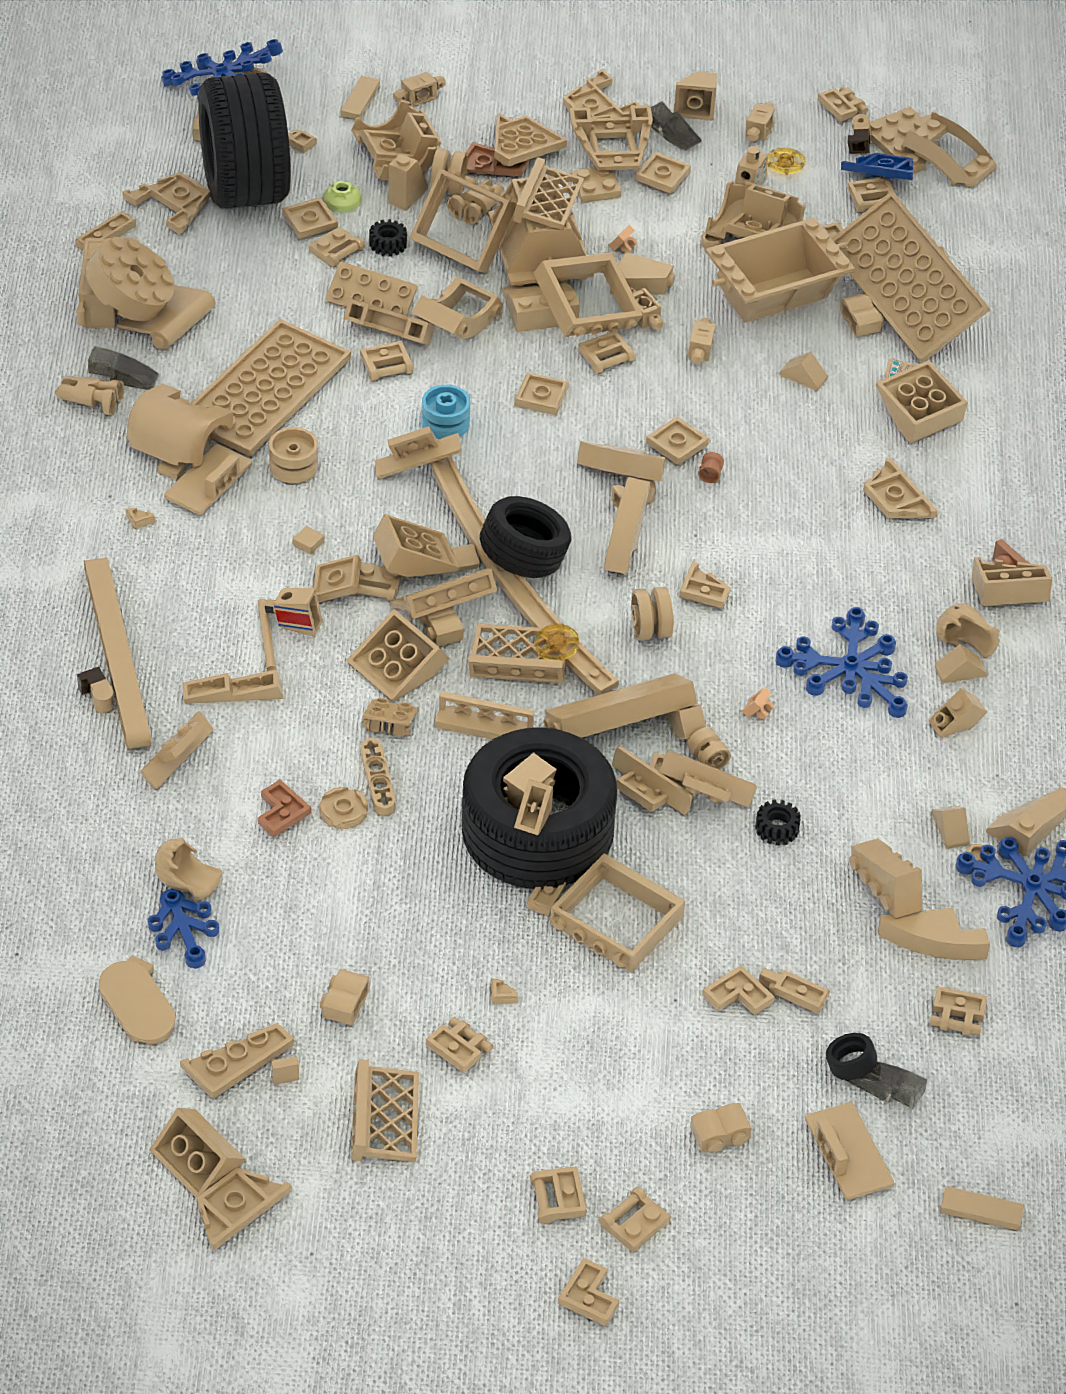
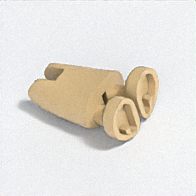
[447,179,504,225]
[55,376,124,416]

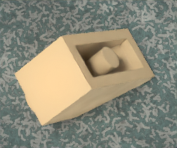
[665,705,706,742]

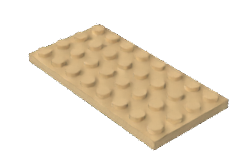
[832,191,991,363]
[191,319,351,457]

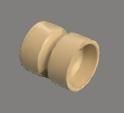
[687,727,731,770]

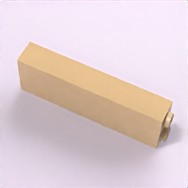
[543,673,697,738]

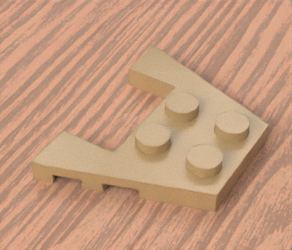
[563,69,640,118]
[122,172,210,235]

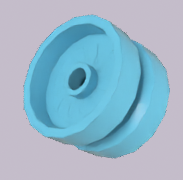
[422,384,470,439]

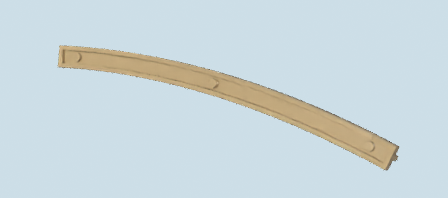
[429,456,619,695]

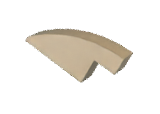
[577,441,666,481]
[604,477,650,574]
[878,908,990,960]

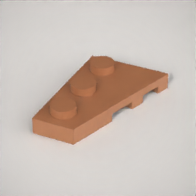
[466,142,529,177]

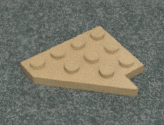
[870,106,938,174]
[494,113,568,166]

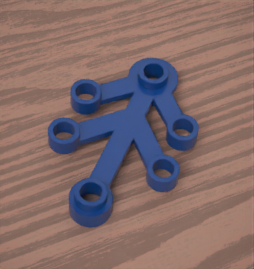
[148,889,219,969]

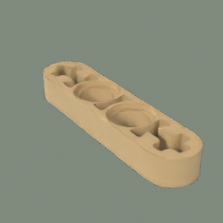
[361,738,395,816]

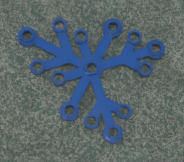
[161,39,283,99]
[775,607,908,718]
[955,837,1066,947]

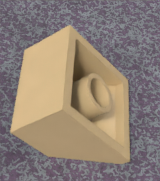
[673,72,717,120]

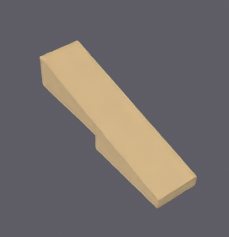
[183,669,283,704]

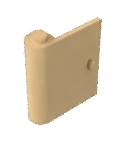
[117,285,216,350]

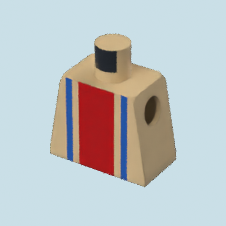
[265,588,323,637]

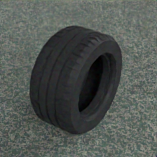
[480,496,572,578]

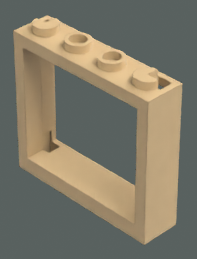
[409,168,517,274]
[533,252,643,337]
[550,853,685,972]

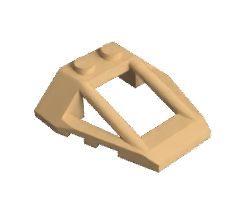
[569,105,653,171]

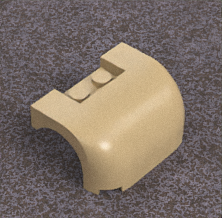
[351,100,441,181]
[705,181,806,239]
[126,384,233,467]

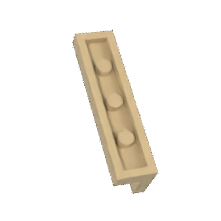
[435,691,534,739]

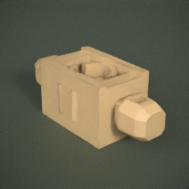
[393,71,446,107]
[746,102,775,142]
[629,287,663,330]
[687,318,716,364]

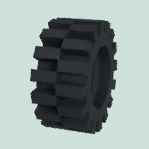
[369,219,407,257]
[755,800,801,846]

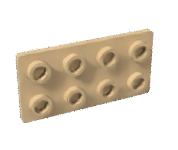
[325,262,418,315]
[164,444,252,515]
[805,1102,894,1200]

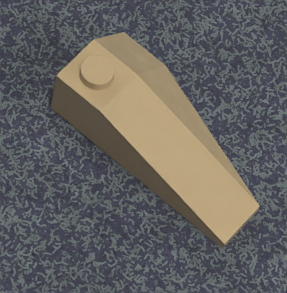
[986,787,1066,857]

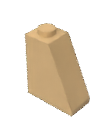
[389,153,428,211]
[610,252,675,295]

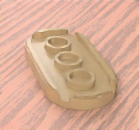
[99,961,175,1045]

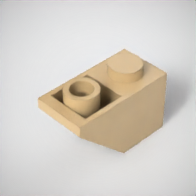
[928,688,988,738]

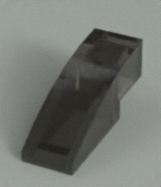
[651,101,702,150]
[88,346,159,390]
[845,1062,928,1109]

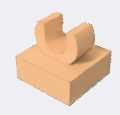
[608,225,637,253]
[742,687,774,720]

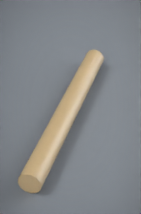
[258,599,276,671]

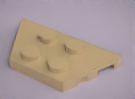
[863,457,938,518]
[197,1167,292,1251]

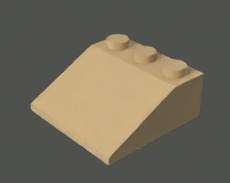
[502,281,580,332]
[876,360,968,443]
[373,514,460,577]
[346,609,450,702]

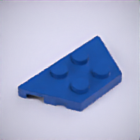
[841,153,913,180]

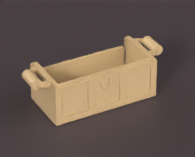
[76,238,117,328]

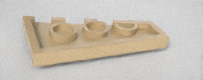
[180,1023,294,1099]

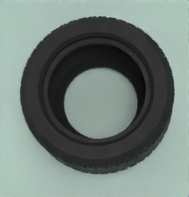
[198,72,291,209]
[462,727,617,889]

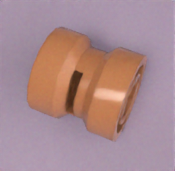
[698,452,724,483]

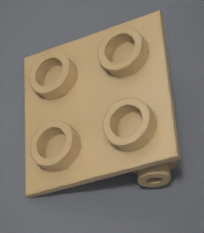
[362,698,419,737]

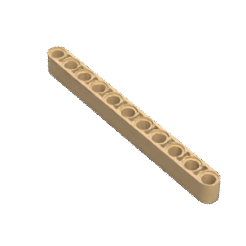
[84,557,151,750]

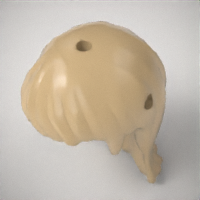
[936,604,1000,658]
[154,838,222,902]

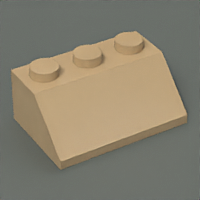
[149,1108,246,1198]

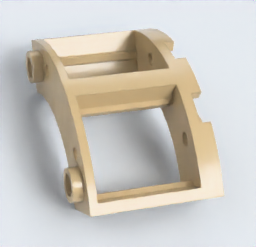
[411,276,504,339]

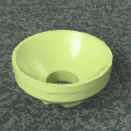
[323,181,361,212]

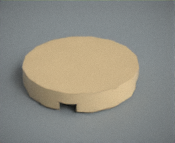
[319,787,368,829]

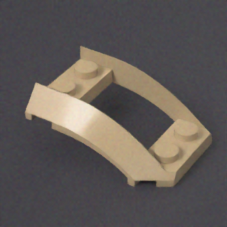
[901,112,997,187]

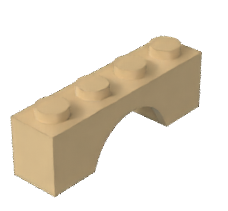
[343,298,435,345]

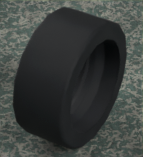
[826,1032,877,1080]

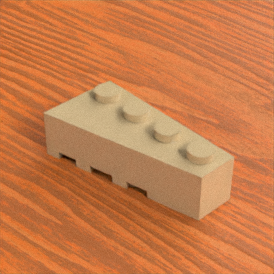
[849,838,922,918]

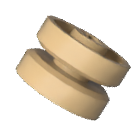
[430,148,468,196]
[269,427,318,484]
[631,586,673,641]

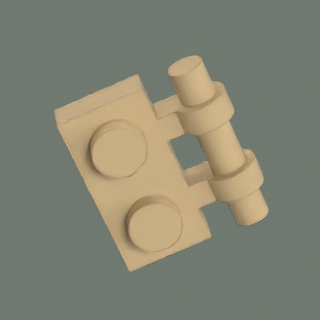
[818,86,868,122]
[929,986,988,1036]
[426,1017,493,1073]

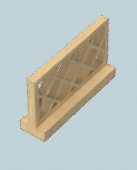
[513,157,584,230]
[390,568,497,619]
[468,624,570,683]
[351,1059,419,1162]

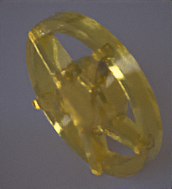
[767,147,805,175]
[535,623,579,661]

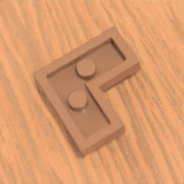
[258,779,312,838]

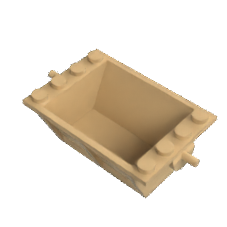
[488,176,594,287]
[705,218,855,323]

